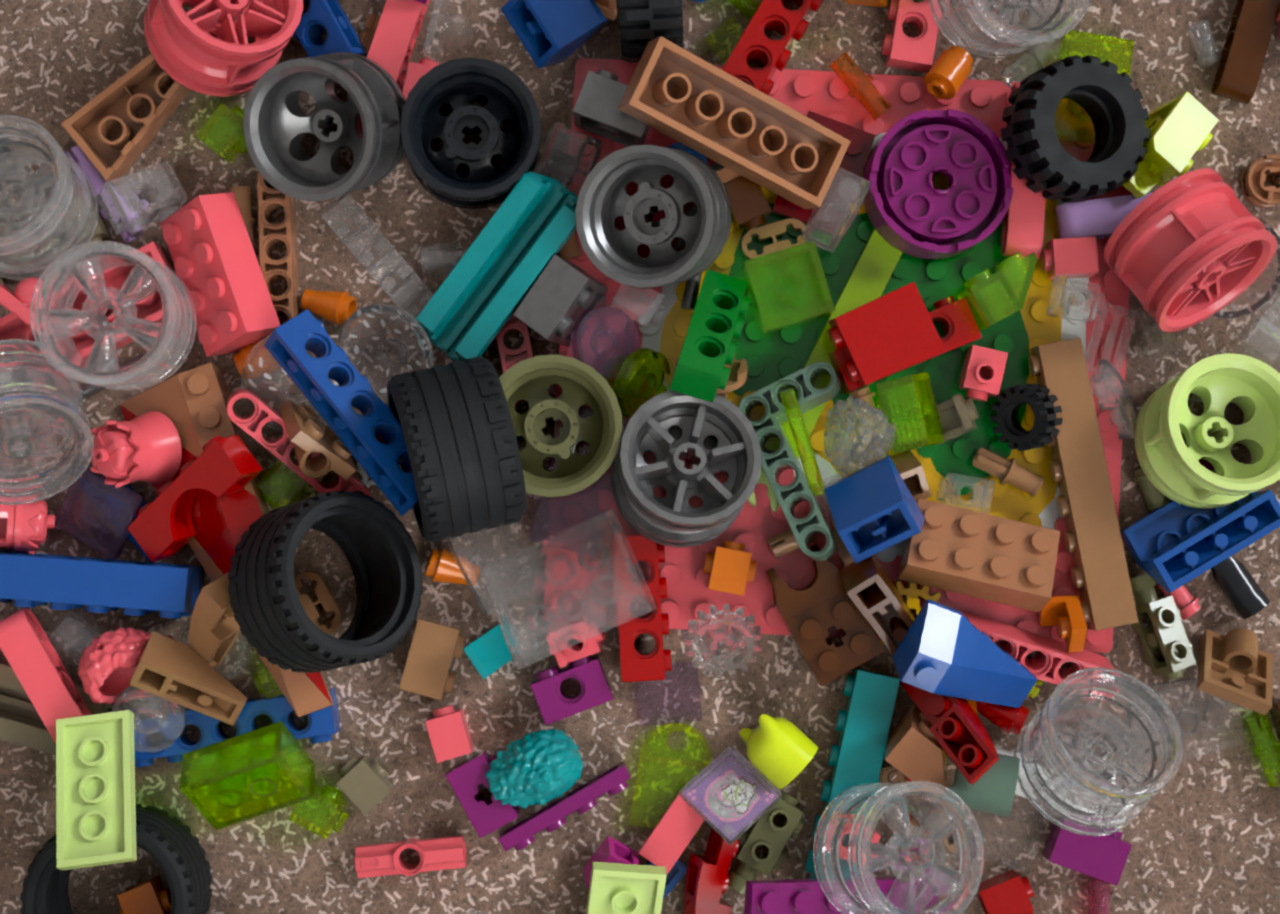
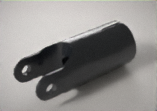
[1211,556,1270,619]

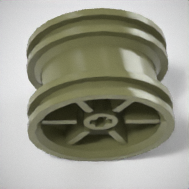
[499,354,623,497]

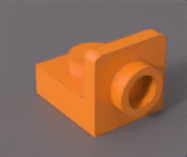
[1039,595,1087,653]

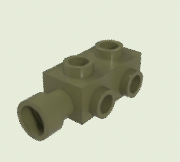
[1130,572,1197,682]
[728,790,805,896]

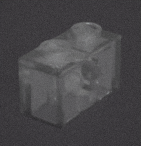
[97,160,188,235]

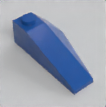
[892,599,1037,708]

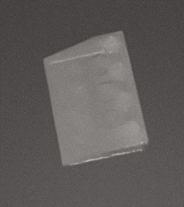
[482,509,658,670]

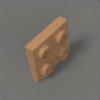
[280,399,356,480]
[1197,628,1273,715]

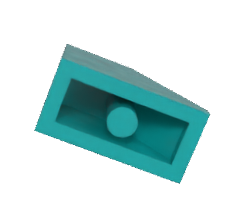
[463,620,525,679]

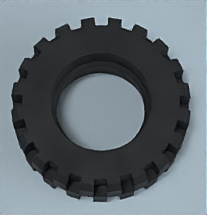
[618,0,684,63]
[1001,55,1150,202]

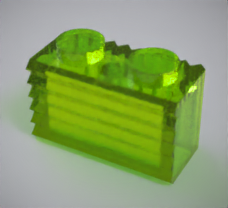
[876,372,945,454]

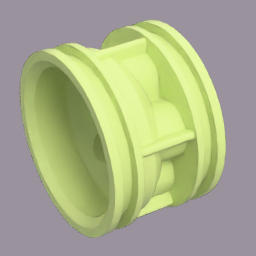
[1134,353,1280,509]

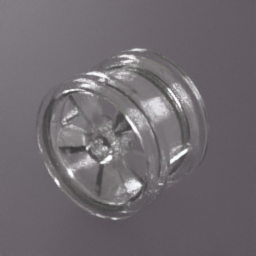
[30,241,197,391]
[813,781,984,914]

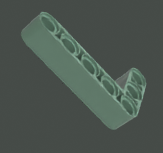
[738,362,841,561]

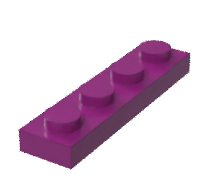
[498,761,631,851]

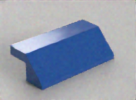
[1120,461,1280,593]

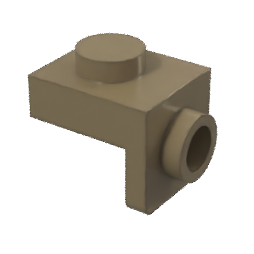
[922,394,979,445]

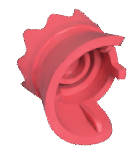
[90,411,182,488]
[0,488,55,555]

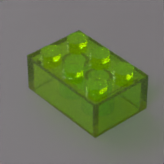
[179,721,316,830]

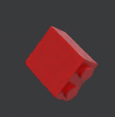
[827,282,945,387]

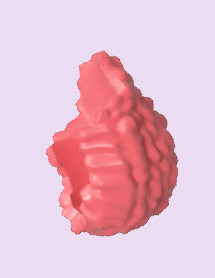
[78,627,174,705]

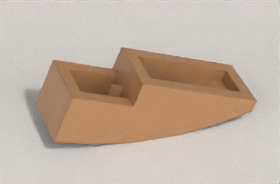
[188,573,241,669]

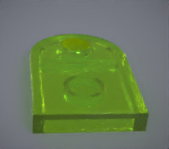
[629,722,711,836]

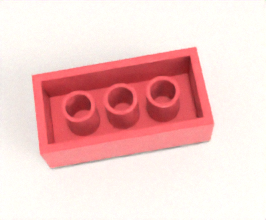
[160,192,281,357]

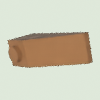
[129,631,247,726]

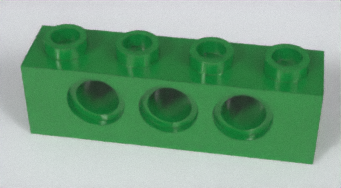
[670,269,751,403]

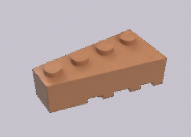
[61,53,190,186]

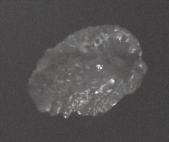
[824,395,897,474]

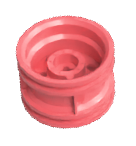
[144,0,304,97]
[1104,168,1277,332]

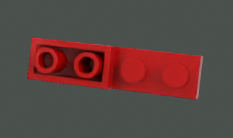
[900,681,999,785]
[683,826,739,914]

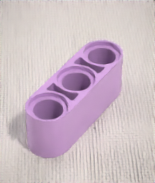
[1055,192,1153,239]

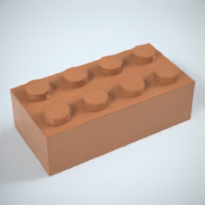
[898,498,1060,612]

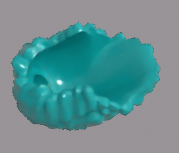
[485,728,583,809]

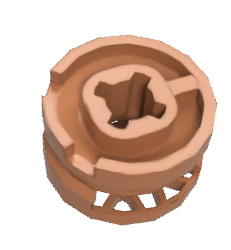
[1240,154,1280,208]

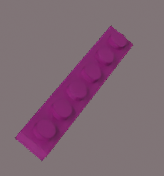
[744,876,945,914]

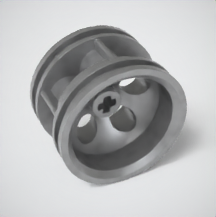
[243,52,406,201]

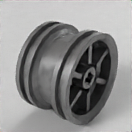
[575,144,732,288]
[611,390,762,548]

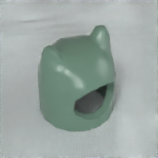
[943,753,1020,817]

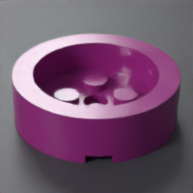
[862,109,1013,259]

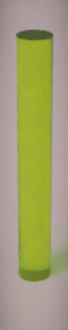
[779,388,825,496]

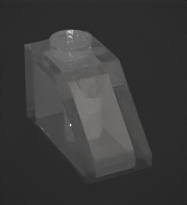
[800,166,872,253]

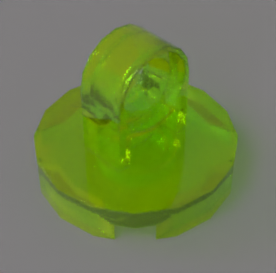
[599,348,670,418]

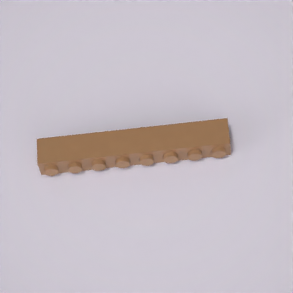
[1028,337,1138,631]

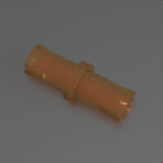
[829,51,892,121]

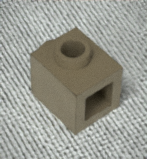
[336,755,396,816]

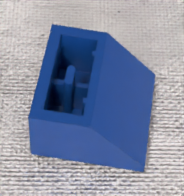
[501,0,607,69]
[824,456,925,563]

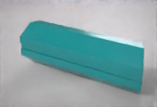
[416,171,578,362]

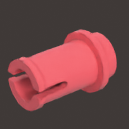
[1156,584,1201,620]

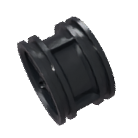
[400,57,541,209]

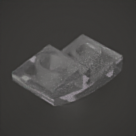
[1090,360,1138,439]

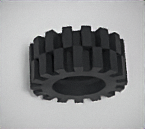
[990,383,1063,451]

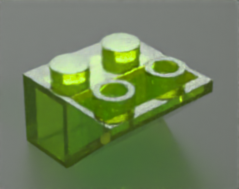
[957,252,1037,331]

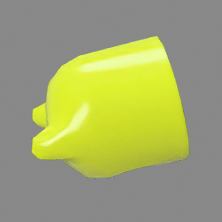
[739,714,818,790]

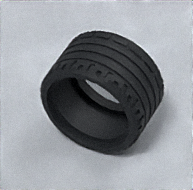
[387,356,527,543]
[228,491,423,673]
[20,804,213,914]

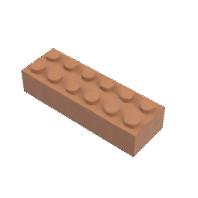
[617,36,851,209]

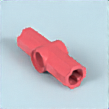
[354,835,467,878]

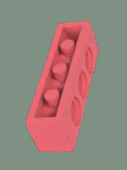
[881,0,943,73]

